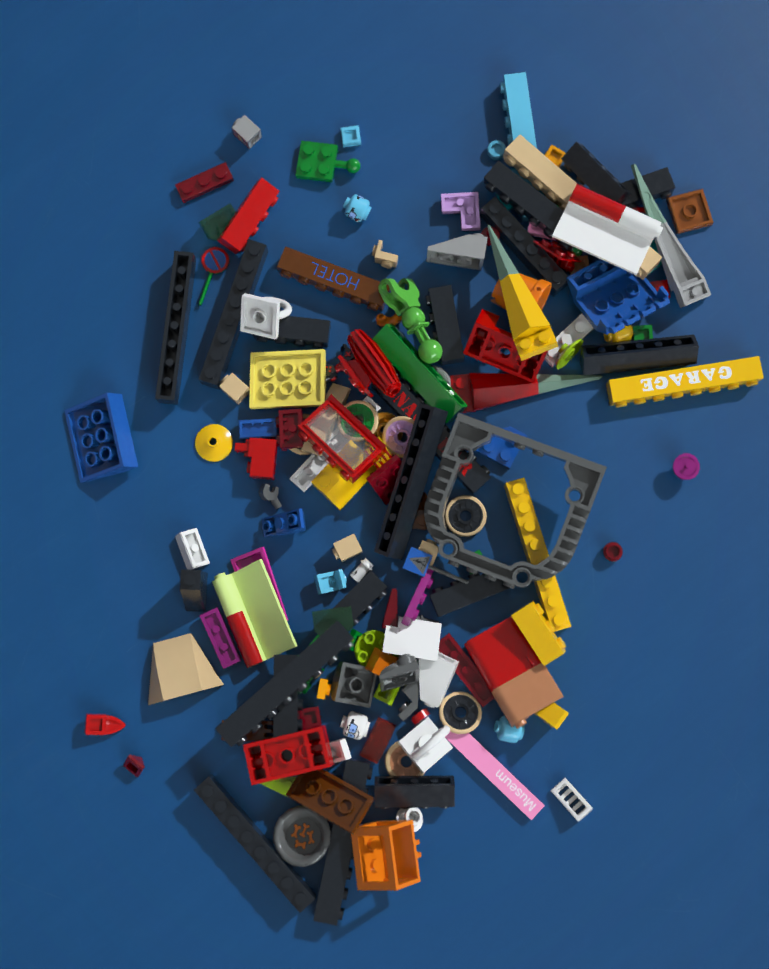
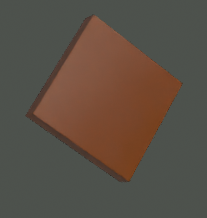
[666,189,714,234]

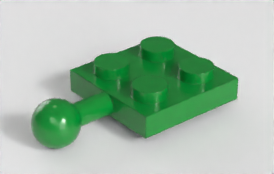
[295,141,361,183]

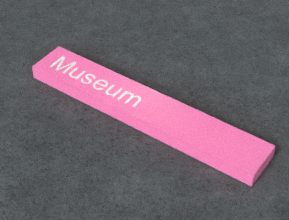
[445,731,545,820]

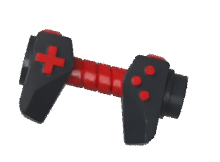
[326,344,355,384]

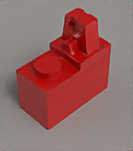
[235,438,278,480]

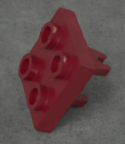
[366,454,402,505]

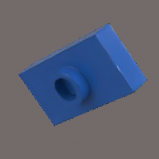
[238,418,278,440]

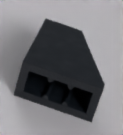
[180,569,208,612]

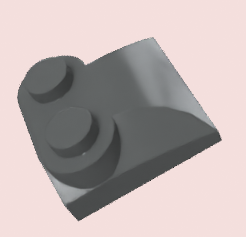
[379,654,419,692]
[331,661,377,708]

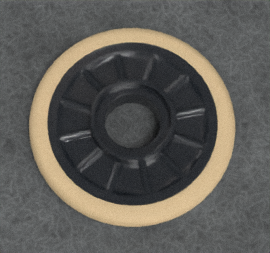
[444,495,487,537]
[439,691,482,734]

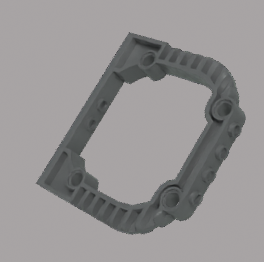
[424,413,607,589]

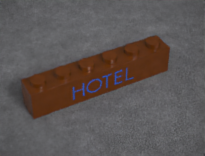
[277,246,391,311]

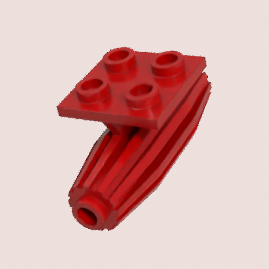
[338,329,401,398]

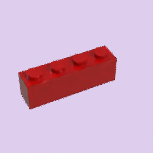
[217,177,279,254]

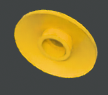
[195,424,233,462]

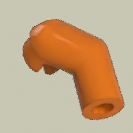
[376,313,402,327]

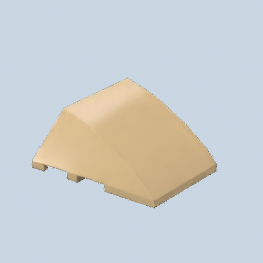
[148,633,224,705]

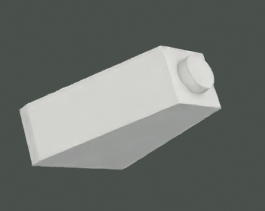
[419,652,459,708]

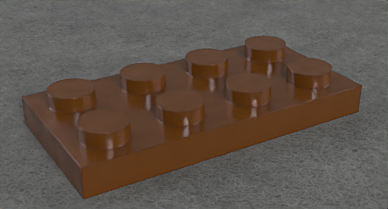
[286,769,374,835]

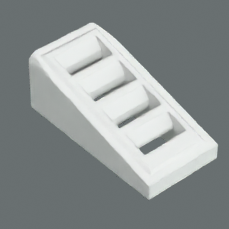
[551,778,593,822]

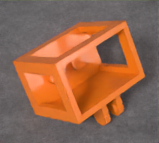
[351,820,421,891]

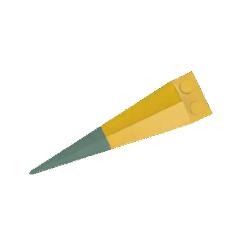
[487,225,558,361]

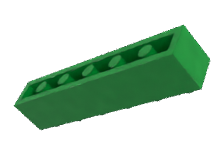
[372,324,468,423]

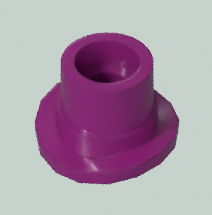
[673,453,700,480]

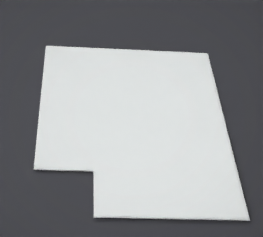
[382,617,442,661]

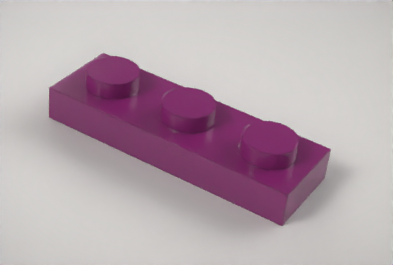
[401,569,434,626]
[200,607,242,669]

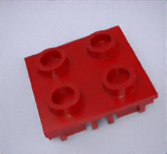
[533,239,581,272]

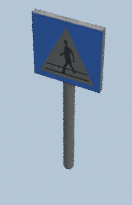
[403,547,469,584]

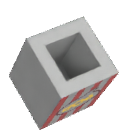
[232,115,262,149]

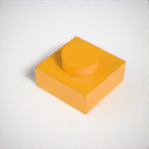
[317,678,332,699]

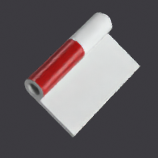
[552,184,663,275]

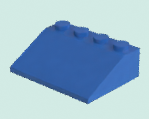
[64,393,138,483]

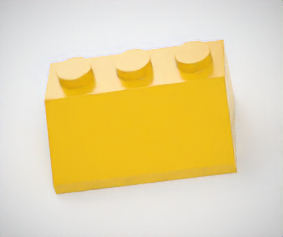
[311,440,377,510]
[511,601,566,666]

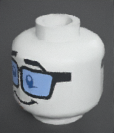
[340,711,370,740]

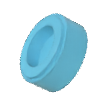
[487,140,506,160]

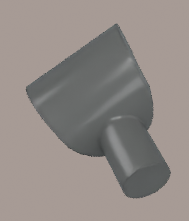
[259,483,282,510]

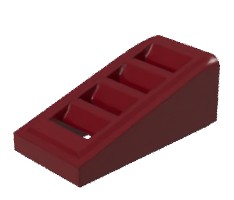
[382,589,398,629]

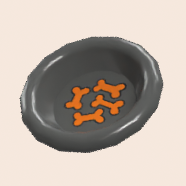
[273,805,331,867]

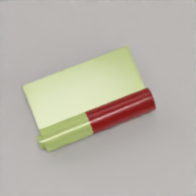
[212,559,297,668]

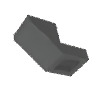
[398,682,419,721]

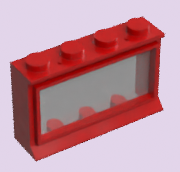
[298,394,386,484]

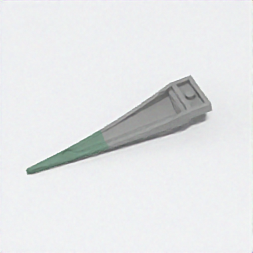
[631,164,711,308]

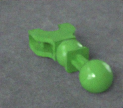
[378,278,443,364]

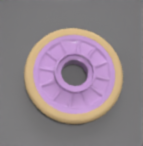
[382,416,415,457]

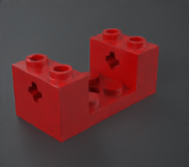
[463,309,548,383]
[243,725,334,785]

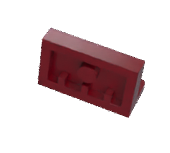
[276,409,304,451]

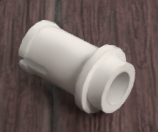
[350,558,374,583]

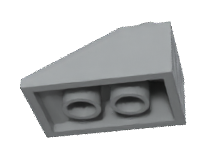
[426,233,488,270]

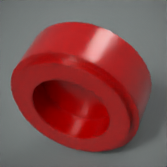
[411,708,431,725]

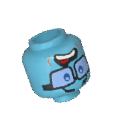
[343,194,372,222]

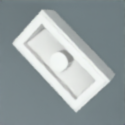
[175,528,210,570]

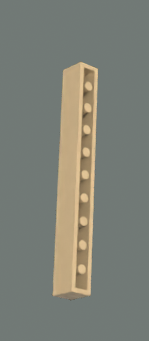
[503,134,662,280]

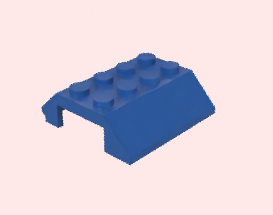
[567,259,670,334]

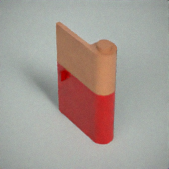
[464,616,564,729]

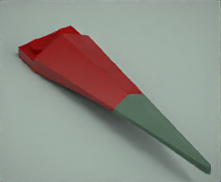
[449,373,603,413]

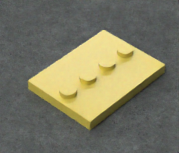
[249,349,326,409]

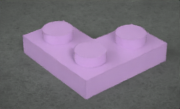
[441,192,481,231]

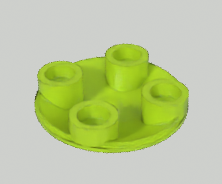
[354,630,385,667]

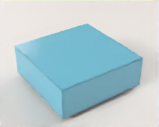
[340,125,361,148]

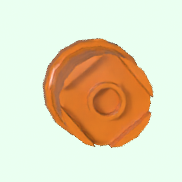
[491,273,552,311]

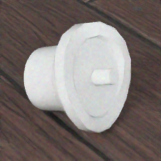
[396,807,423,832]

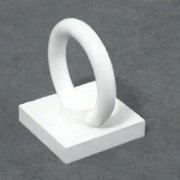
[240,293,292,339]
[397,717,453,773]

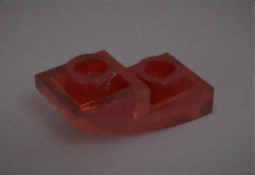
[360,717,396,764]

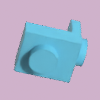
[314,569,347,595]

